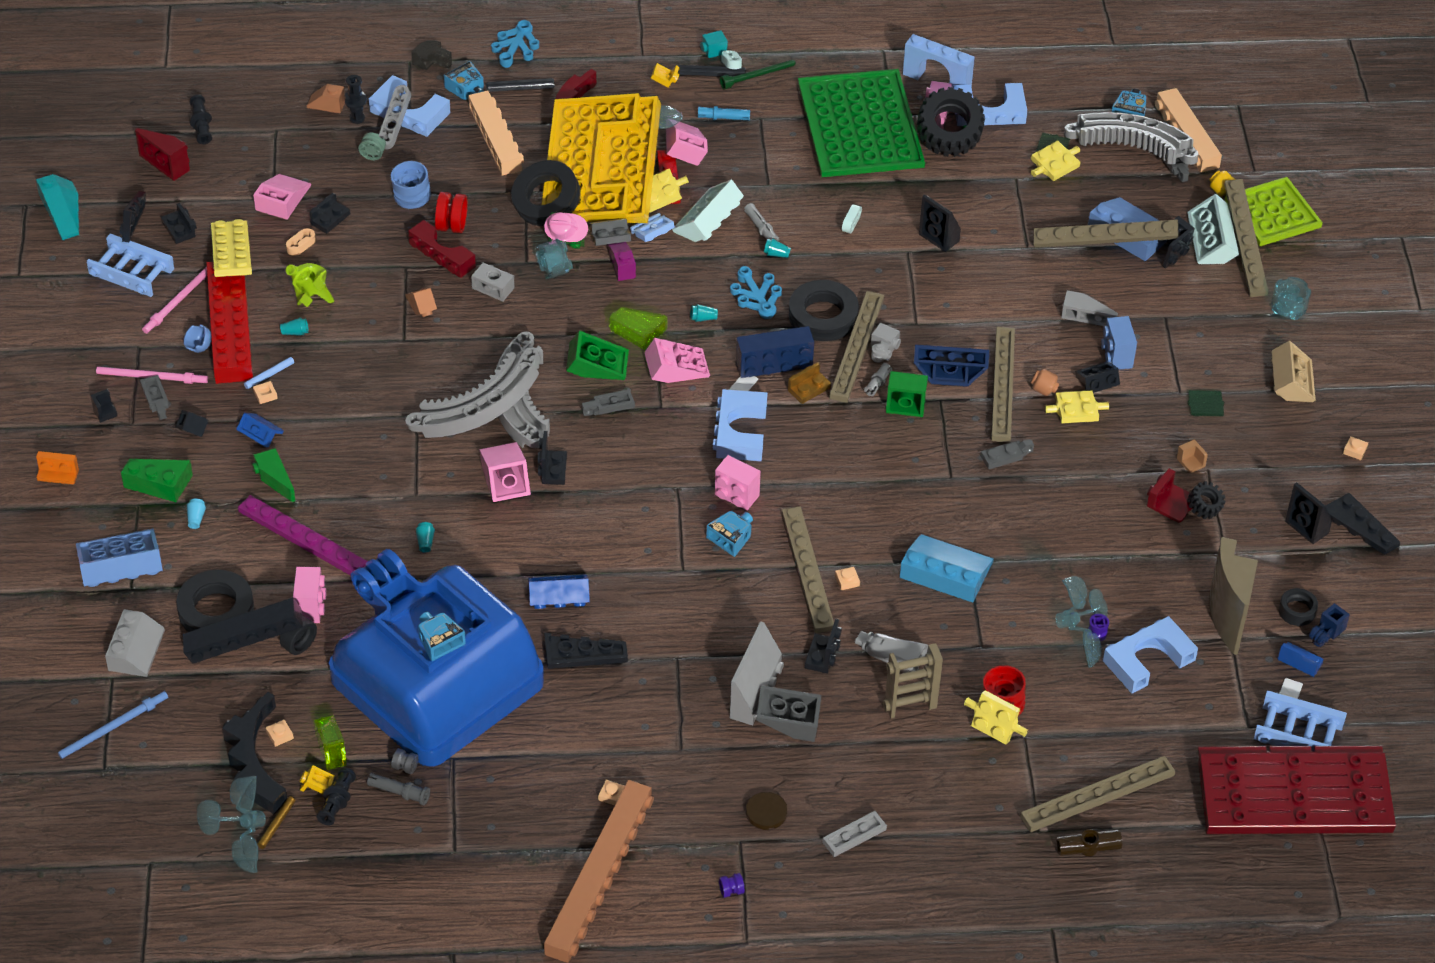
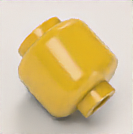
[1209,171,1235,197]

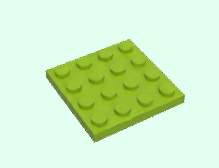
[1225,177,1323,247]

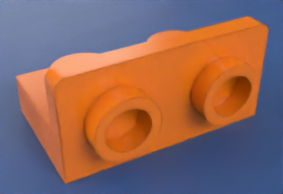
[36,451,79,484]

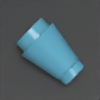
[187,499,206,529]

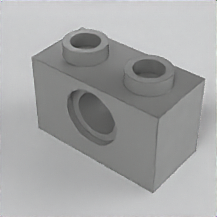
[471,263,515,302]

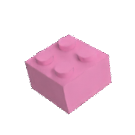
[715,455,761,510]
[293,567,326,623]

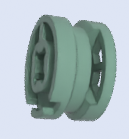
[358,132,386,160]

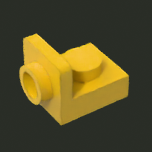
[299,765,335,794]

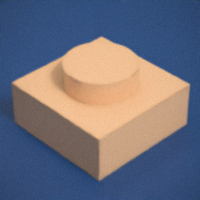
[253,381,278,404]
[1343,437,1368,460]
[835,567,860,590]
[266,720,294,747]
[598,780,625,805]

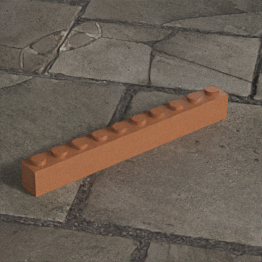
[544,780,654,963]

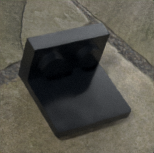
[1163,216,1195,269]
[538,431,567,485]
[805,619,842,674]

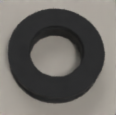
[511,160,581,226]
[789,280,859,341]
[176,570,254,632]

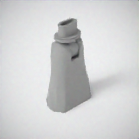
[855,631,928,673]

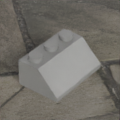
[105,609,165,677]

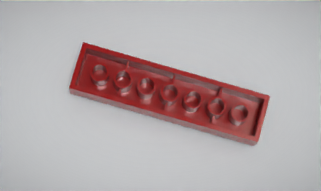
[207,262,253,384]

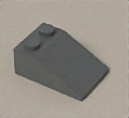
[756,686,822,742]

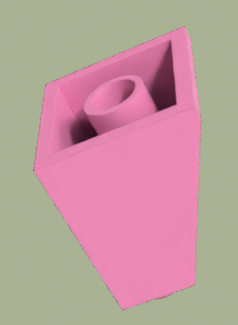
[479,442,531,502]

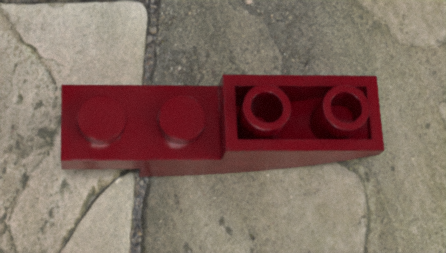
[553,69,597,110]

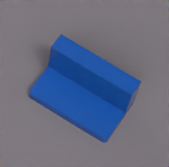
[236,413,284,447]
[1278,642,1324,677]

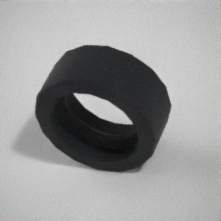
[1279,588,1318,626]
[279,615,317,655]

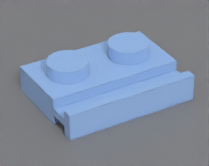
[630,213,675,242]

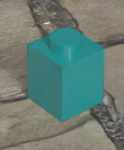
[700,30,728,58]

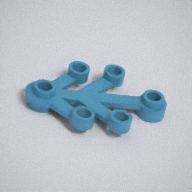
[491,20,539,68]
[730,266,782,319]

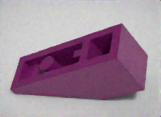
[606,242,636,281]

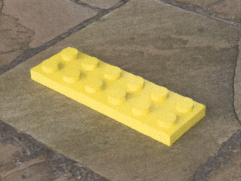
[211,219,252,277]

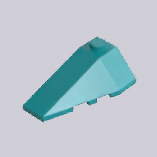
[36,174,79,240]

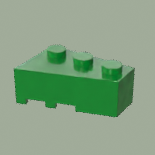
[121,459,193,503]

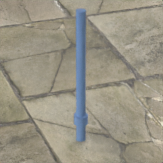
[58,691,168,759]

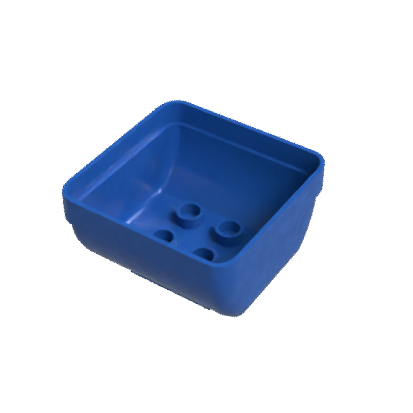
[329,549,544,767]

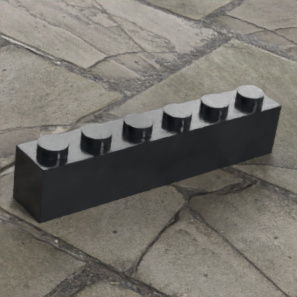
[183,597,303,664]

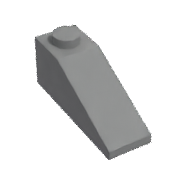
[1061,290,1118,326]

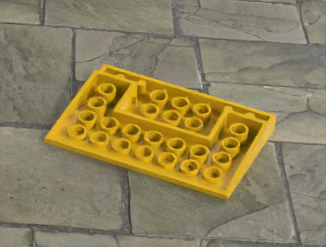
[542,93,661,223]

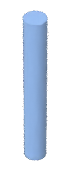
[244,357,294,389]

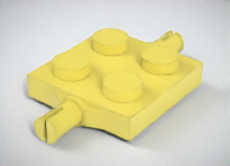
[1031,141,1081,181]
[649,168,689,212]
[1045,391,1109,423]
[964,690,1028,744]

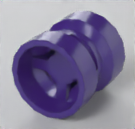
[1087,614,1109,642]
[719,873,745,898]

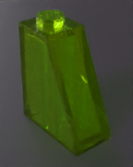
[609,307,667,350]
[314,715,347,770]

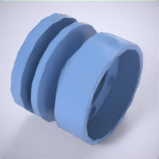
[391,161,431,209]

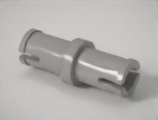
[864,363,892,396]

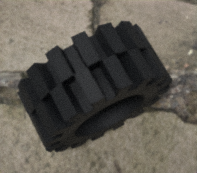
[1187,481,1226,519]

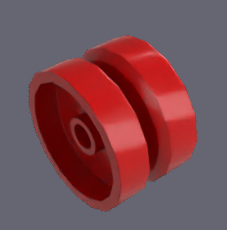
[435,192,468,233]

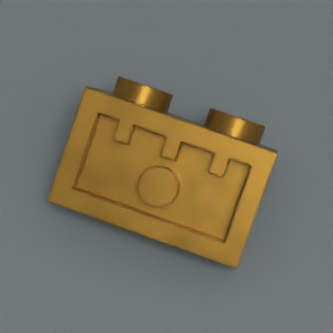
[788,363,831,404]

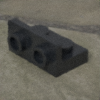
[309,193,351,234]
[161,203,197,244]
[1075,361,1120,393]

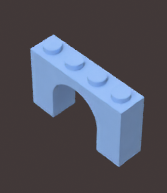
[903,34,975,87]
[369,75,450,137]
[954,83,1027,126]
[713,389,767,461]
[1103,616,1198,693]

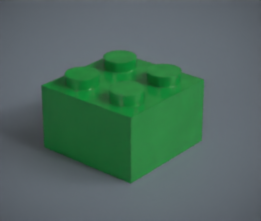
[886,371,928,417]

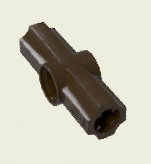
[1056,829,1123,857]

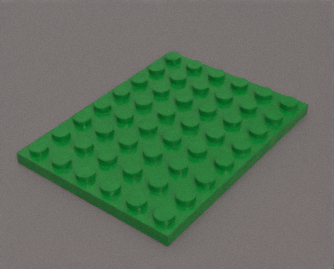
[798,69,925,177]

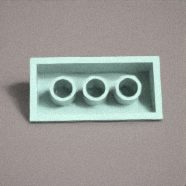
[672,179,744,242]
[1187,194,1239,264]

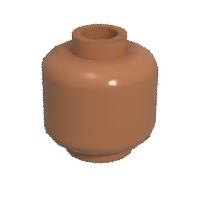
[1031,369,1059,396]

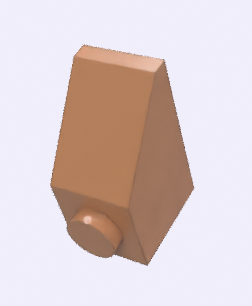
[307,84,345,113]
[405,288,437,317]

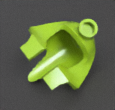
[286,263,334,307]

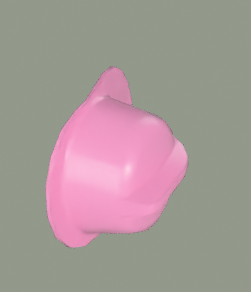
[544,212,588,242]

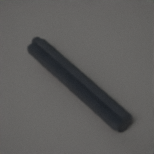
[678,65,746,77]
[487,78,555,92]

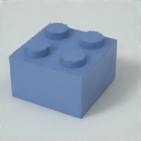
[1101,316,1137,369]

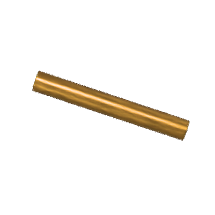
[257,796,296,849]

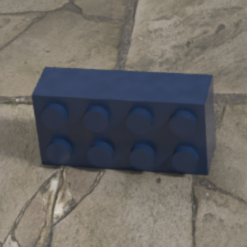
[736,326,814,378]

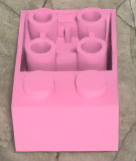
[666,117,708,166]
[253,174,311,220]
[644,338,710,383]

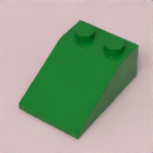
[566,330,629,380]

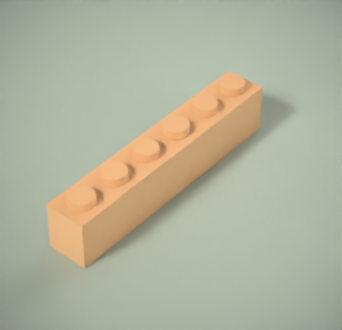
[1155,88,1222,173]
[468,91,524,176]

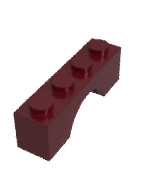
[408,220,476,278]

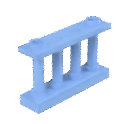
[87,234,174,297]
[1254,691,1347,752]

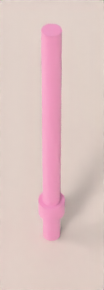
[142,267,207,334]
[96,367,208,384]

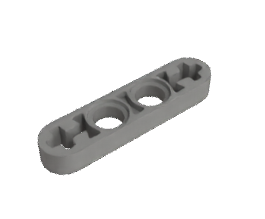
[379,85,411,149]

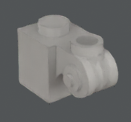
[871,323,901,362]

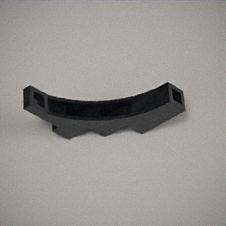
[222,692,287,815]

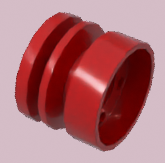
[983,666,1026,716]

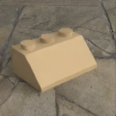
[1271,341,1316,402]

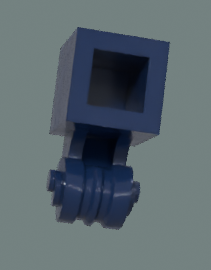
[1309,603,1350,647]

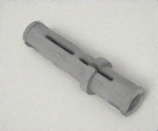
[744,203,779,241]

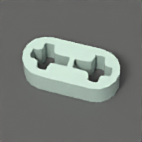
[721,50,742,69]
[842,204,862,234]

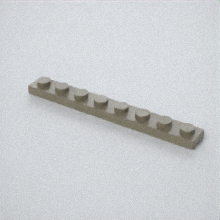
[1224,179,1268,297]
[1034,220,1178,248]
[830,291,884,403]
[991,327,1015,443]
[782,506,834,633]
[1020,756,1175,833]

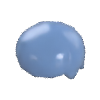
[184,324,212,353]

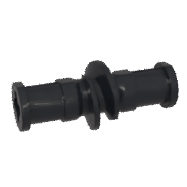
[344,75,367,124]
[189,95,212,144]
[317,768,356,826]

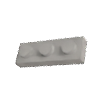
[822,811,887,857]

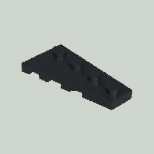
[120,191,146,243]
[1325,493,1400,555]
[544,633,628,669]

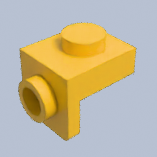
[651,63,679,88]

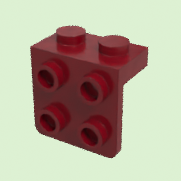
[1147,468,1193,523]

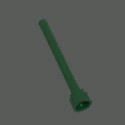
[720,60,796,90]

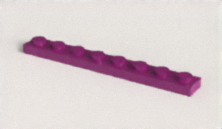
[238,495,368,576]

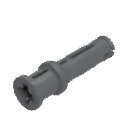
[367,773,430,806]

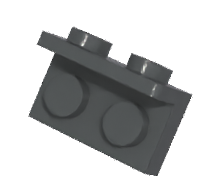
[591,218,631,246]

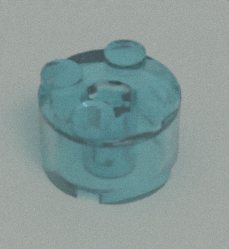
[536,239,573,280]
[1271,277,1311,320]

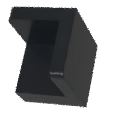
[90,389,118,423]
[175,410,209,437]

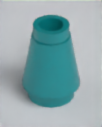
[764,238,791,258]
[690,304,718,322]
[280,317,309,335]
[416,522,435,553]

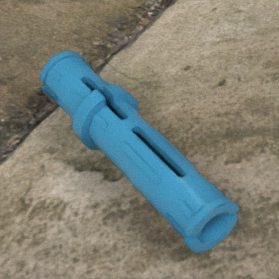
[698,106,750,121]

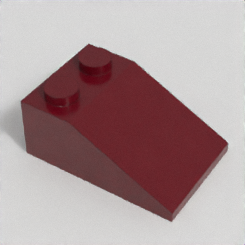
[135,128,190,181]

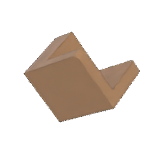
[1177,439,1208,473]

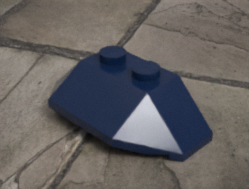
[914,345,990,387]

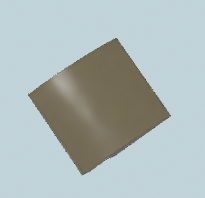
[1209,537,1258,655]

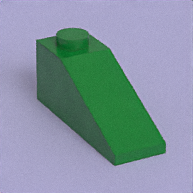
[252,448,295,502]

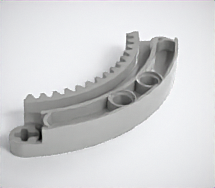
[1064,112,1198,165]
[495,332,550,448]
[405,347,540,438]

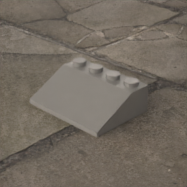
[730,621,784,726]

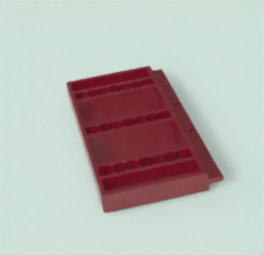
[1198,746,1396,834]

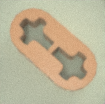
[286,228,316,256]

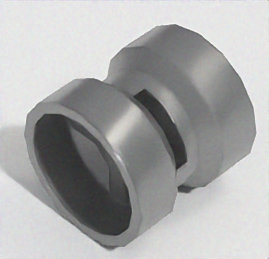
[391,748,419,774]

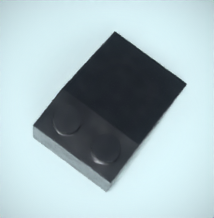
[919,194,961,252]
[1285,482,1332,544]

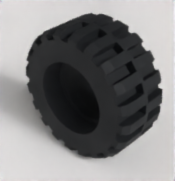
[917,87,985,157]

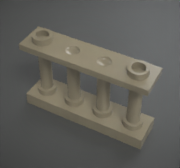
[883,643,943,719]

